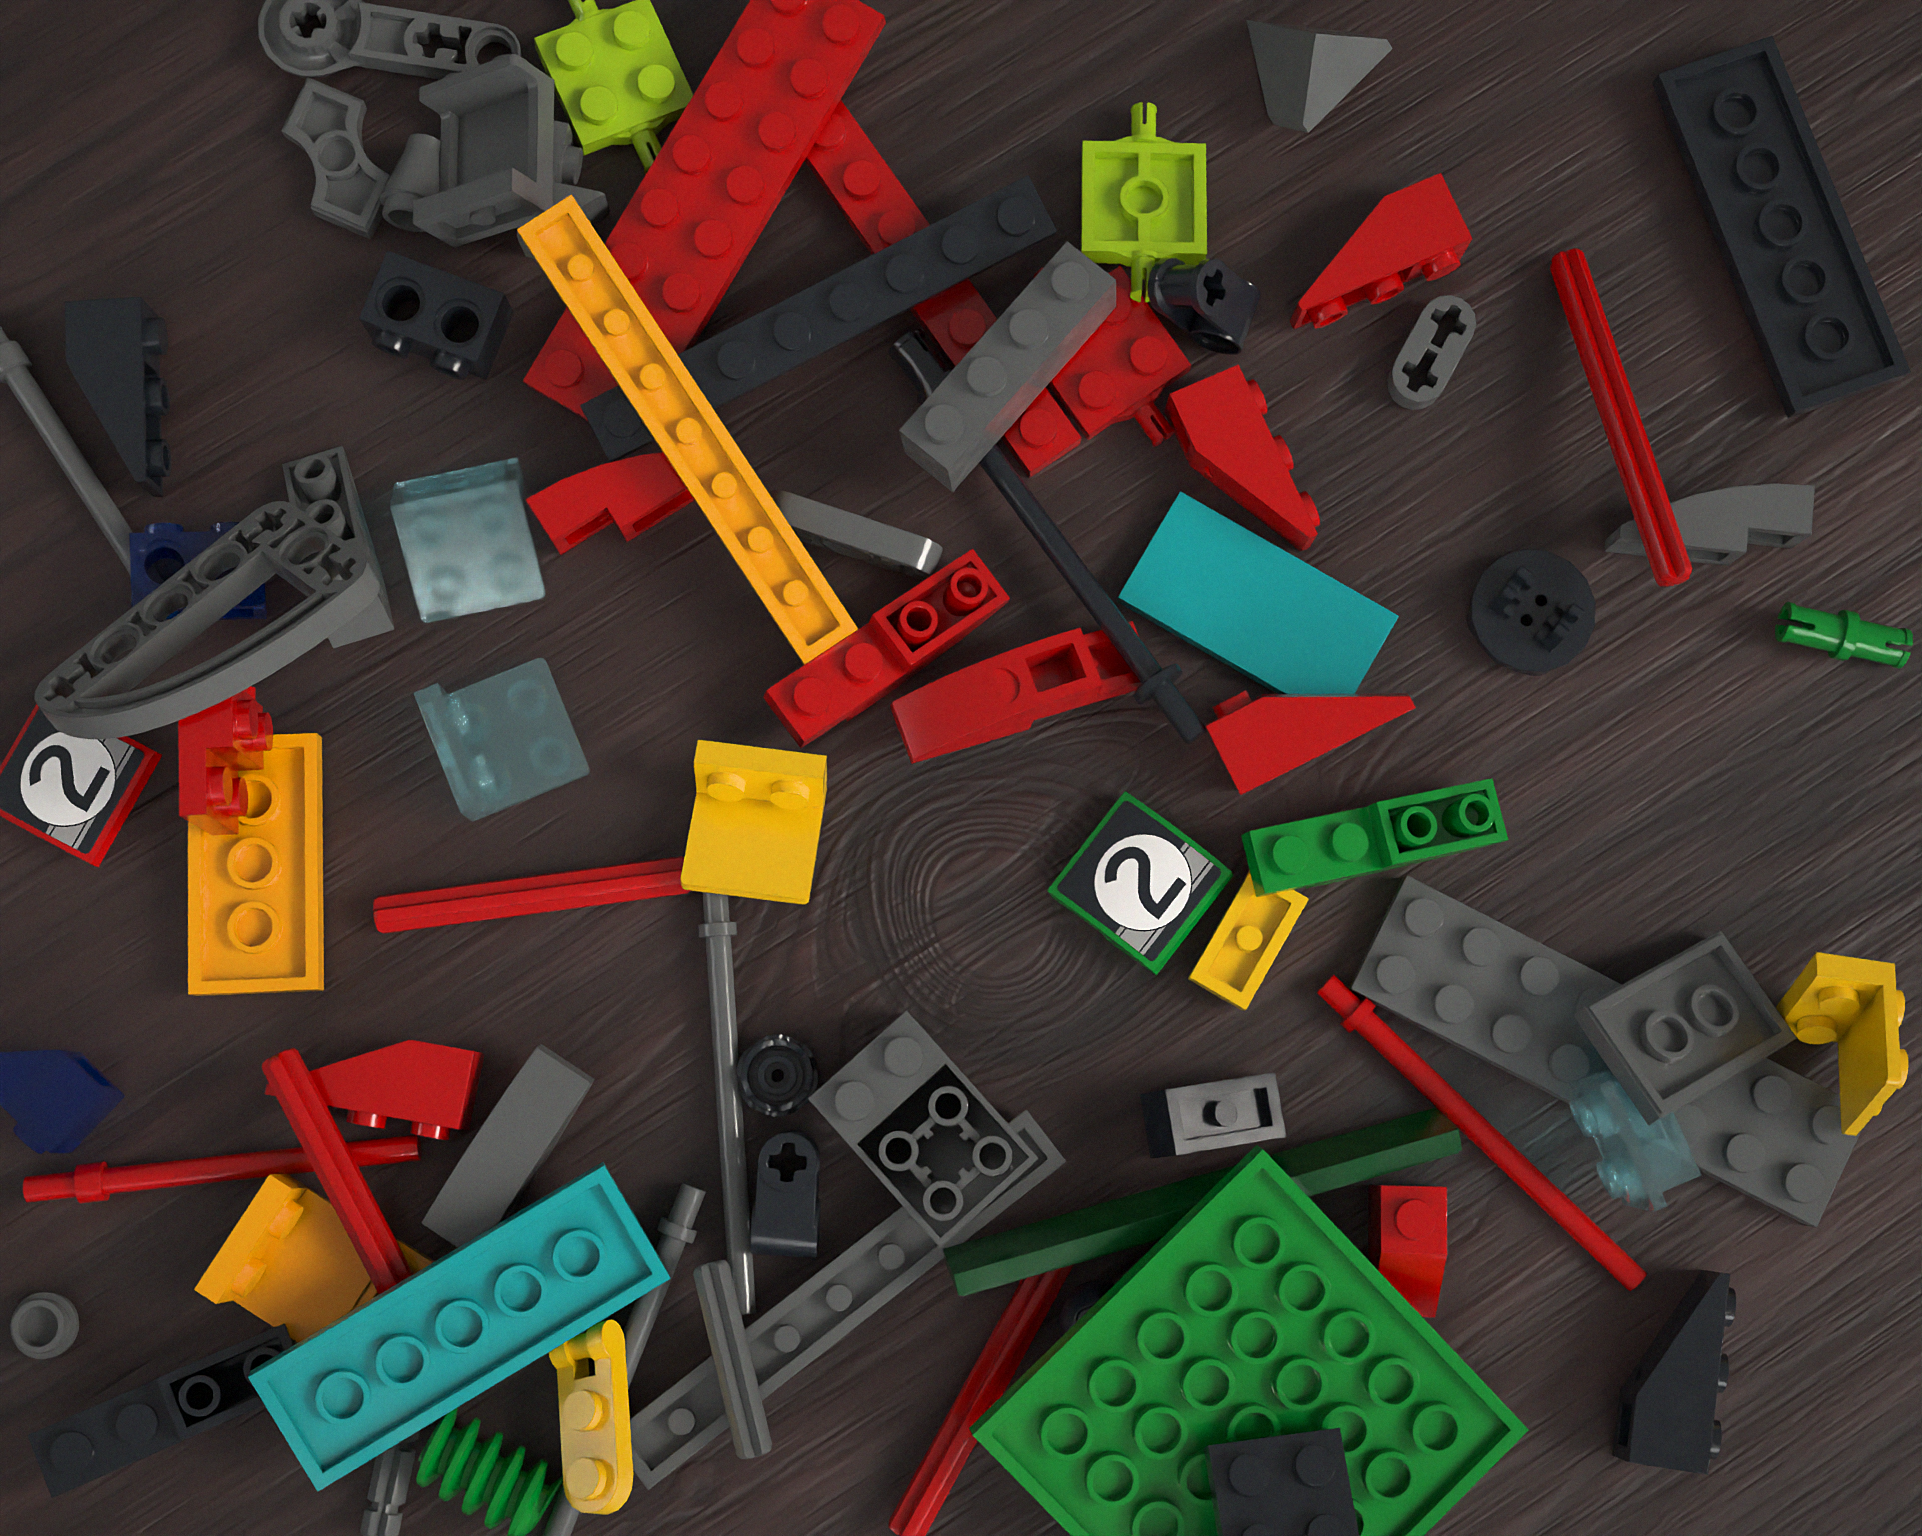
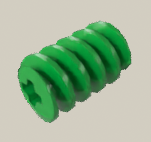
[416,1407,563,1536]

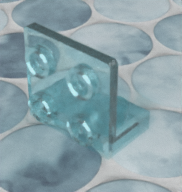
[390,458,545,623]
[413,658,590,822]
[1569,1067,1701,1212]

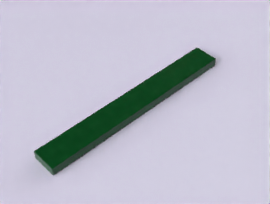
[943,1107,1462,1296]

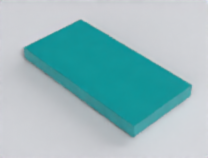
[1116,491,1399,694]

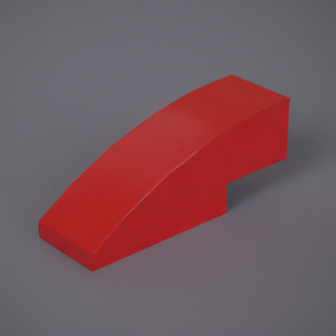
[525,452,694,555]

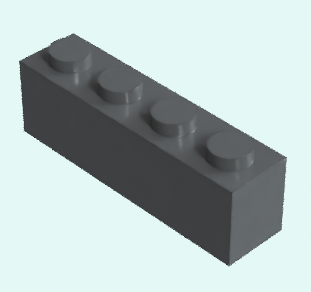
[899,241,1116,492]

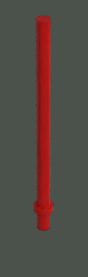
[1316,975,1647,1291]

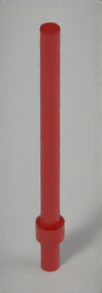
[23,1135,422,1203]

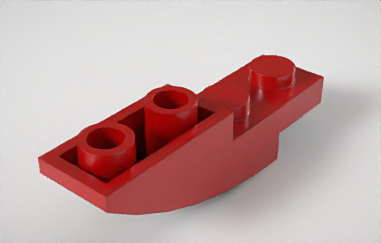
[763,549,1010,749]
[890,621,1142,764]

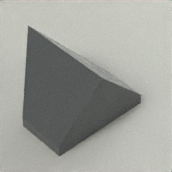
[1246,20,1393,133]

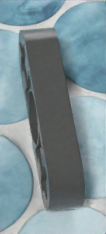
[769,490,943,580]

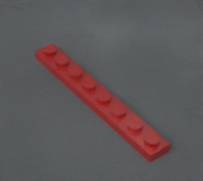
[804,100,1082,478]

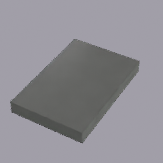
[1573,931,1797,1126]

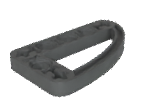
[34,501,380,739]

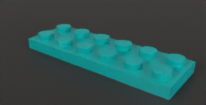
[248,1162,671,1492]

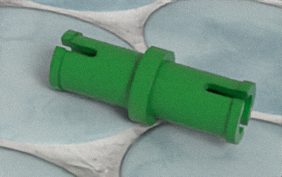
[1775,602,1913,669]

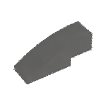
[1604,483,1815,566]
[422,1044,595,1247]

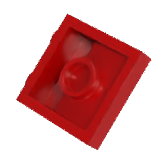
[178,686,273,836]

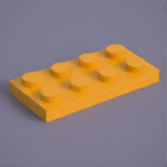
[188,733,324,996]

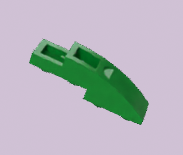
[1241,778,1508,897]

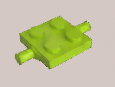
[534,0,693,174]
[1081,102,1207,302]

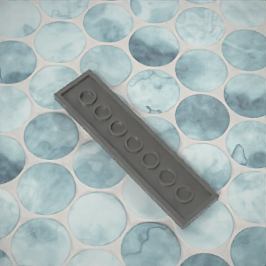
[1349,875,1862,1227]

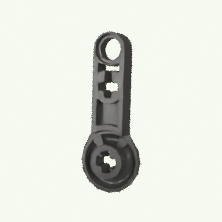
[258,0,523,80]

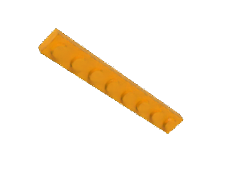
[517,194,858,665]

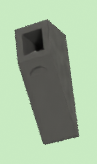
[282,446,395,649]

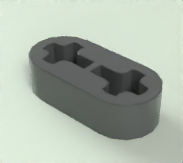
[1387,295,1476,410]

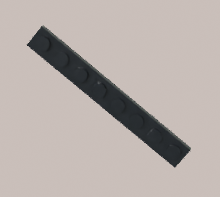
[580,175,1057,462]

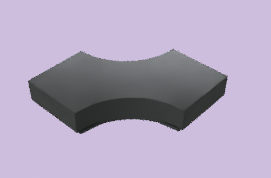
[281,77,390,240]

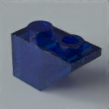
[0,1050,125,1154]

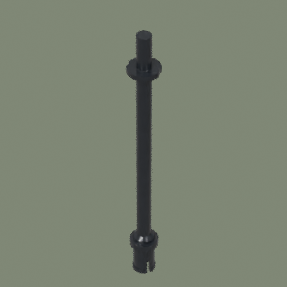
[889,329,1207,745]

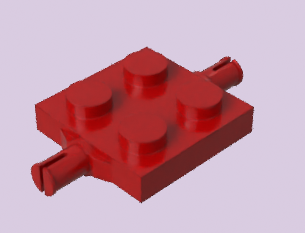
[1033,266,1191,447]

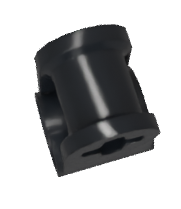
[1147,258,1261,355]
[751,1130,821,1258]

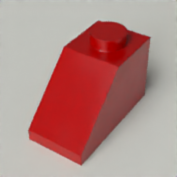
[1368,1185,1447,1318]

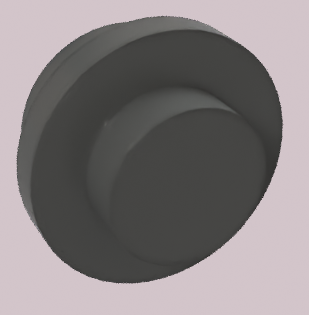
[10,1292,79,1359]

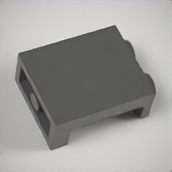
[413,54,554,248]

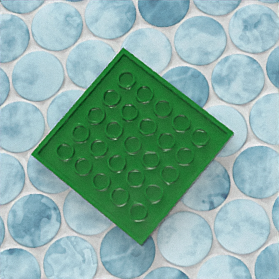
[969,1145,1529,1536]

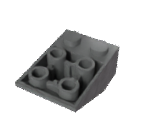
[808,1010,1039,1248]

